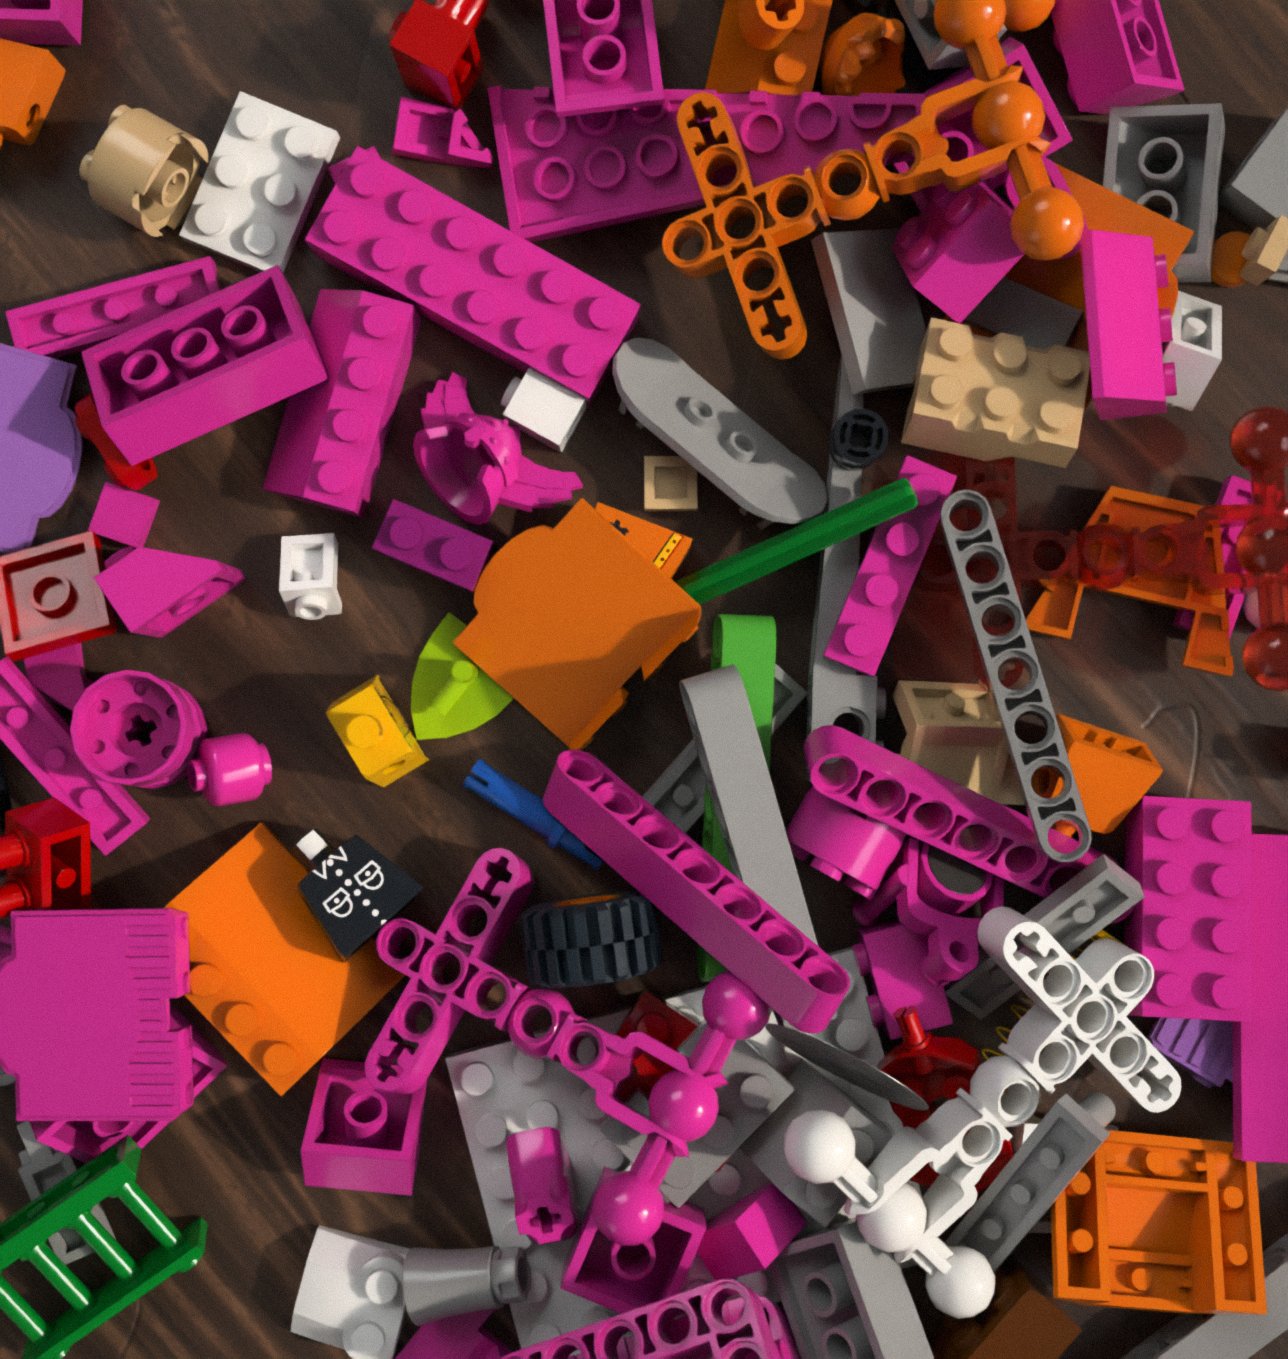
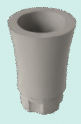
[403,1246,531,1326]

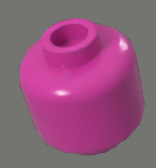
[187,733,272,806]

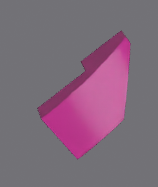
[391,97,493,168]
[24,643,93,713]

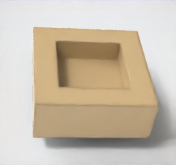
[1238,215,1288,286]
[644,456,698,512]

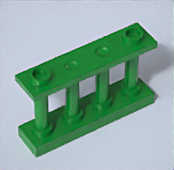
[0,1134,208,1359]

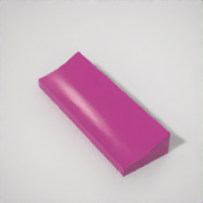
[1232,834,1288,1163]

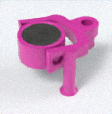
[852,838,1004,987]

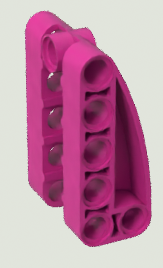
[500,1278,799,1359]

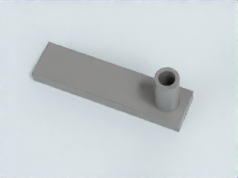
[944,1092,1116,1274]

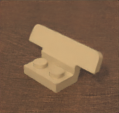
[872,680,1035,805]

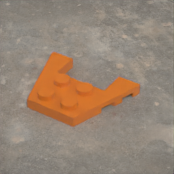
[1026,486,1234,678]

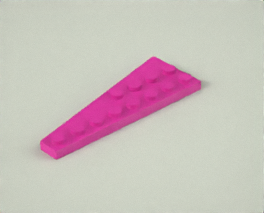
[487,86,926,243]

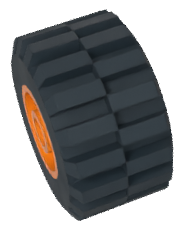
[520,891,663,988]

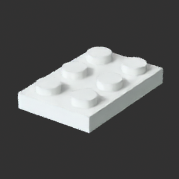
[179,91,340,273]

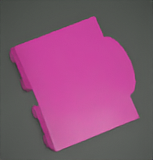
[0,908,194,1121]

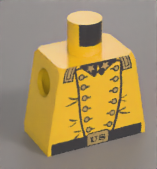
[326,675,429,787]

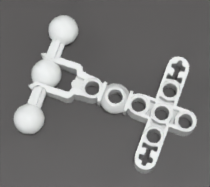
[784,906,1182,1319]

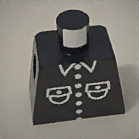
[293,828,423,963]

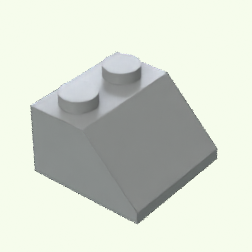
[739,1058,892,1228]

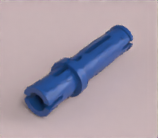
[462,758,604,872]

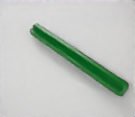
[675,478,918,604]

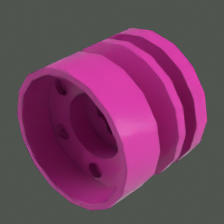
[70,670,208,789]

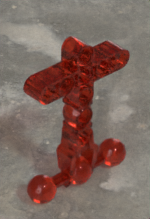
[917,406,1288,693]

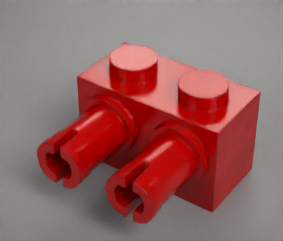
[389,0,489,112]
[0,797,91,919]

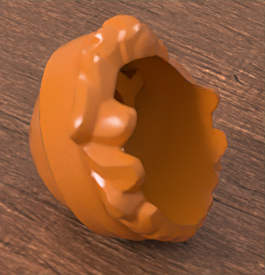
[819,12,906,96]

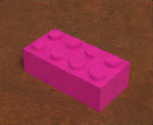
[81,265,329,466]
[1124,796,1253,1022]

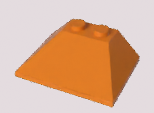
[1051,1130,1267,1315]

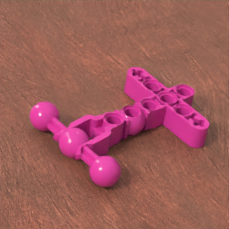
[365,848,772,1246]

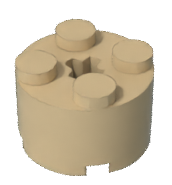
[79,105,208,237]

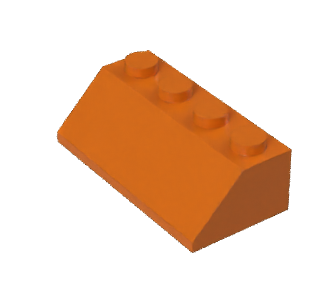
[705,0,833,95]

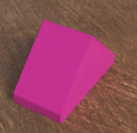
[697,1180,807,1281]

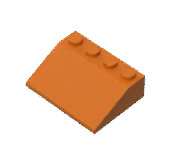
[164,822,406,1096]

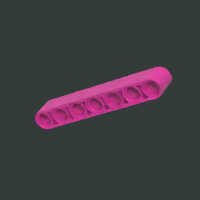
[804,725,1135,924]
[543,750,850,1033]

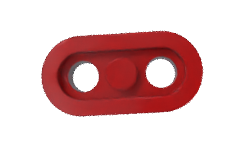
[75,392,158,491]

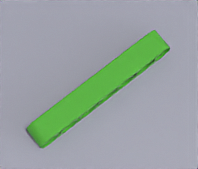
[697,614,776,982]

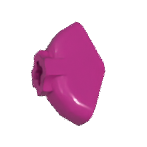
[506,1127,580,1245]

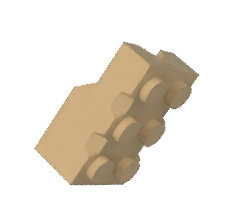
[901,317,1090,468]

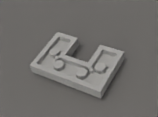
[600,1019,795,1209]

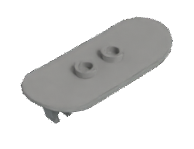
[612,338,828,530]

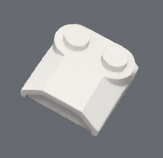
[290,1225,410,1359]

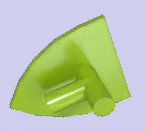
[411,612,514,740]

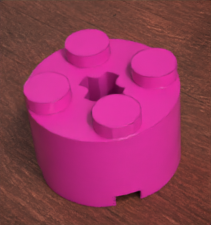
[786,786,907,900]

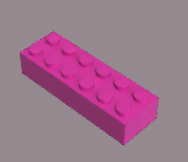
[305,145,641,408]

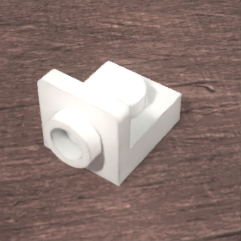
[279,533,342,620]

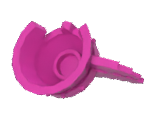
[413,371,583,525]

